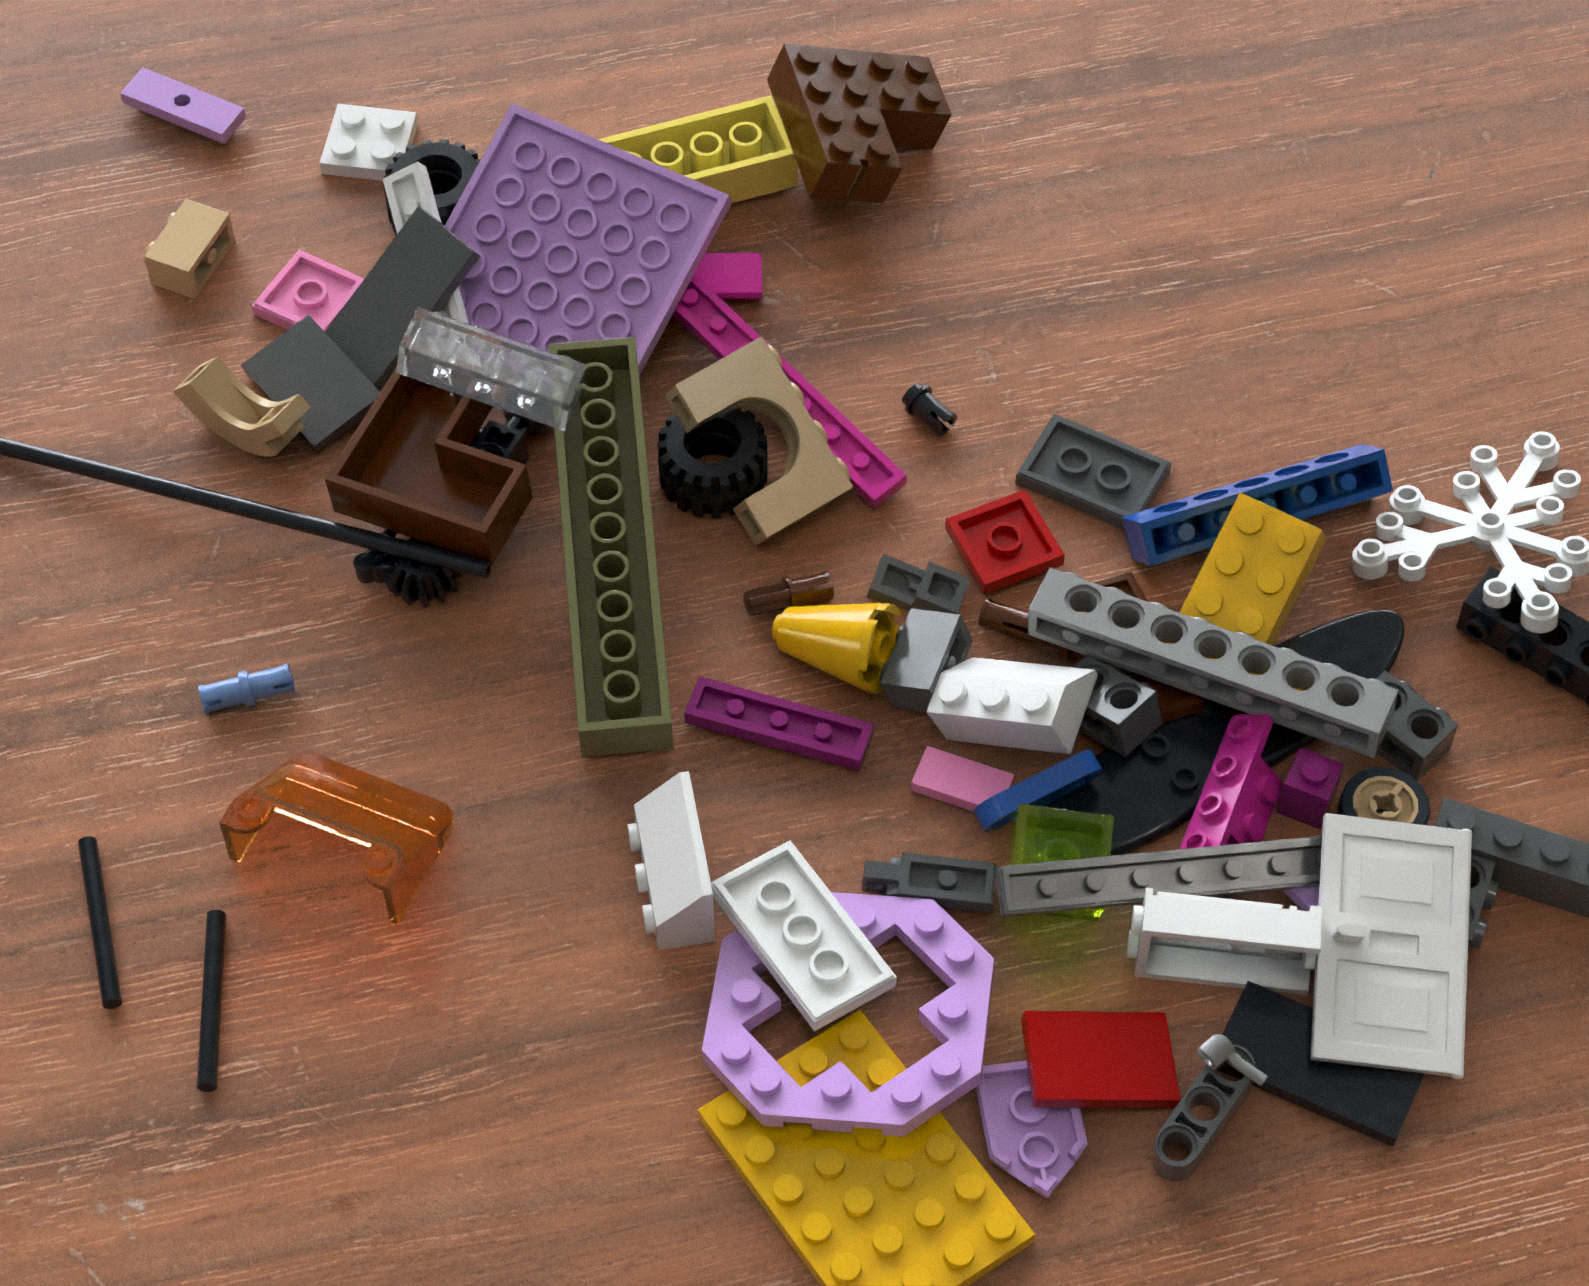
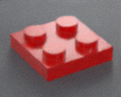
[945,490,1065,595]

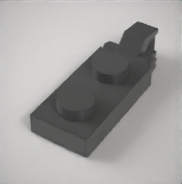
[862,852,997,913]

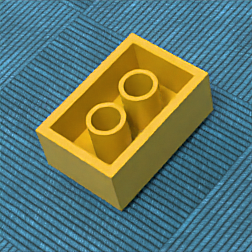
[1179,492,1326,646]

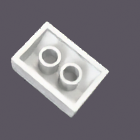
[927,657,1098,754]
[627,771,715,950]

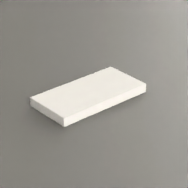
[711,840,897,1032]

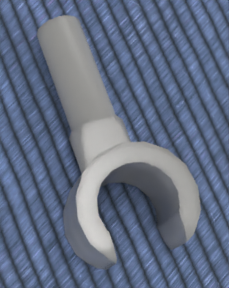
[1197,1034,1268,1086]

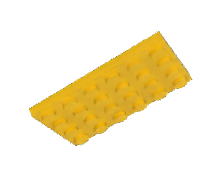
[697,1010,1035,1286]

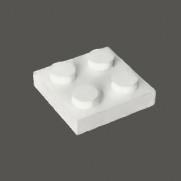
[320,104,418,181]

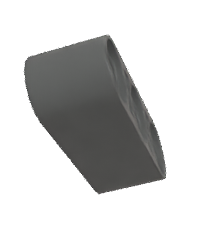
[1153,1045,1255,1181]

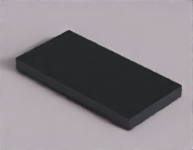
[1220,981,1425,1147]

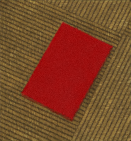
[1021,1010,1181,1108]

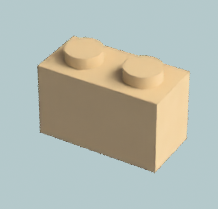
[144,199,235,299]

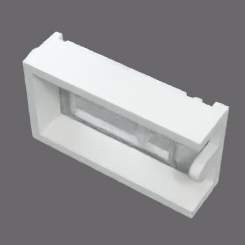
[1127,888,1323,996]

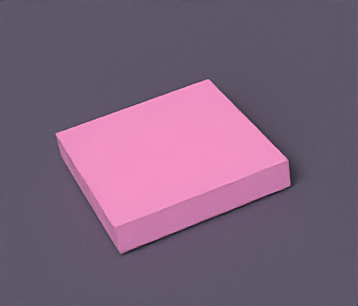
[252,250,364,332]

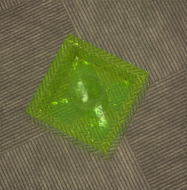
[1008,804,1114,922]

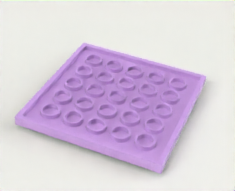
[422,103,733,391]

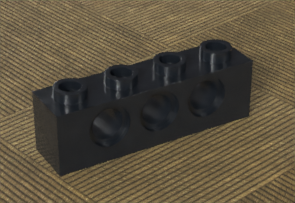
[1456,566,1589,706]

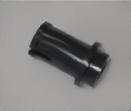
[902,383,957,436]

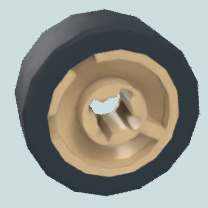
[1337,767,1430,825]

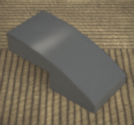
[866,553,970,614]

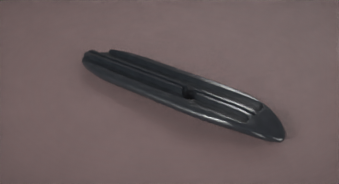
[1035,609,1404,861]

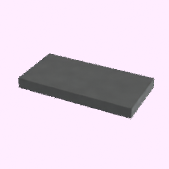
[325,206,481,392]

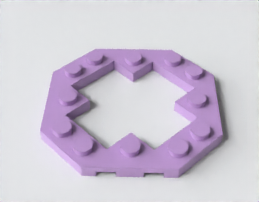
[702,892,994,1137]

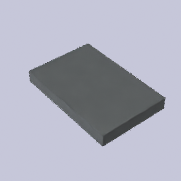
[241,315,380,454]
[1015,414,1172,530]

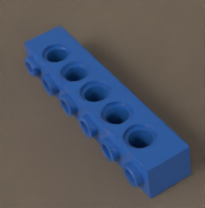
[1122,444,1393,566]

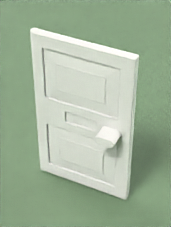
[1310,813,1472,1079]

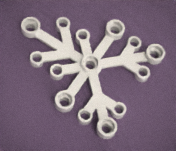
[1352,432,1589,633]

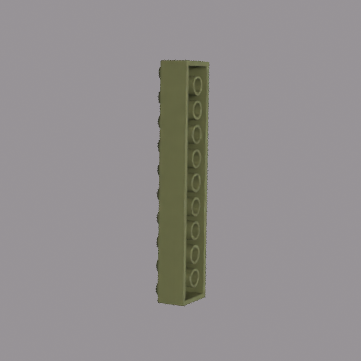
[548,337,674,757]

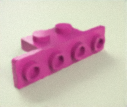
[1179,713,1283,849]

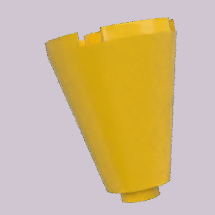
[772,603,902,694]

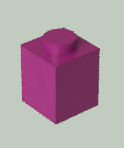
[1277,748,1344,830]

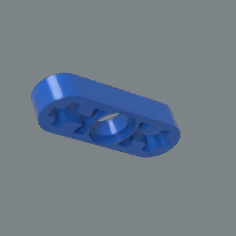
[973,749,1103,833]

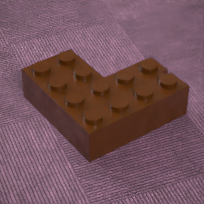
[767,44,952,203]
[325,348,533,565]

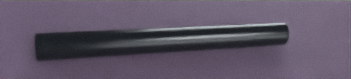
[78,836,122,1009]
[197,910,226,1092]

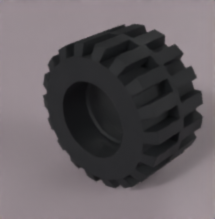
[383,139,481,234]
[657,408,768,518]

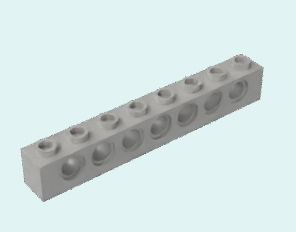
[1028,568,1398,759]

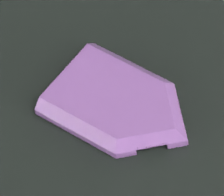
[975,1060,1088,1199]

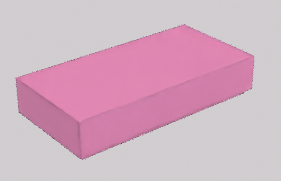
[911,746,1015,812]

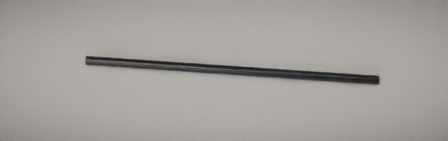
[0,437,492,579]

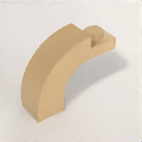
[173,356,311,457]

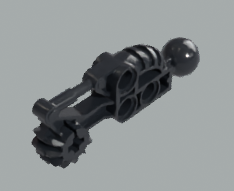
[353,381,554,608]

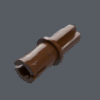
[743,571,834,616]

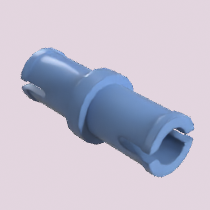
[198,663,296,714]

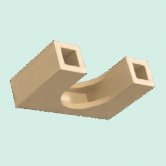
[665,336,853,547]

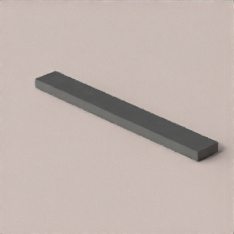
[994,836,1322,918]

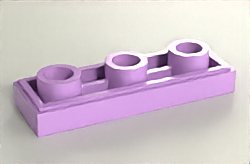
[120,67,246,144]

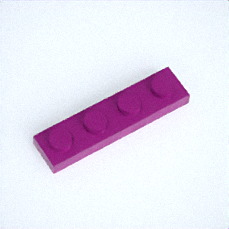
[684,676,874,771]

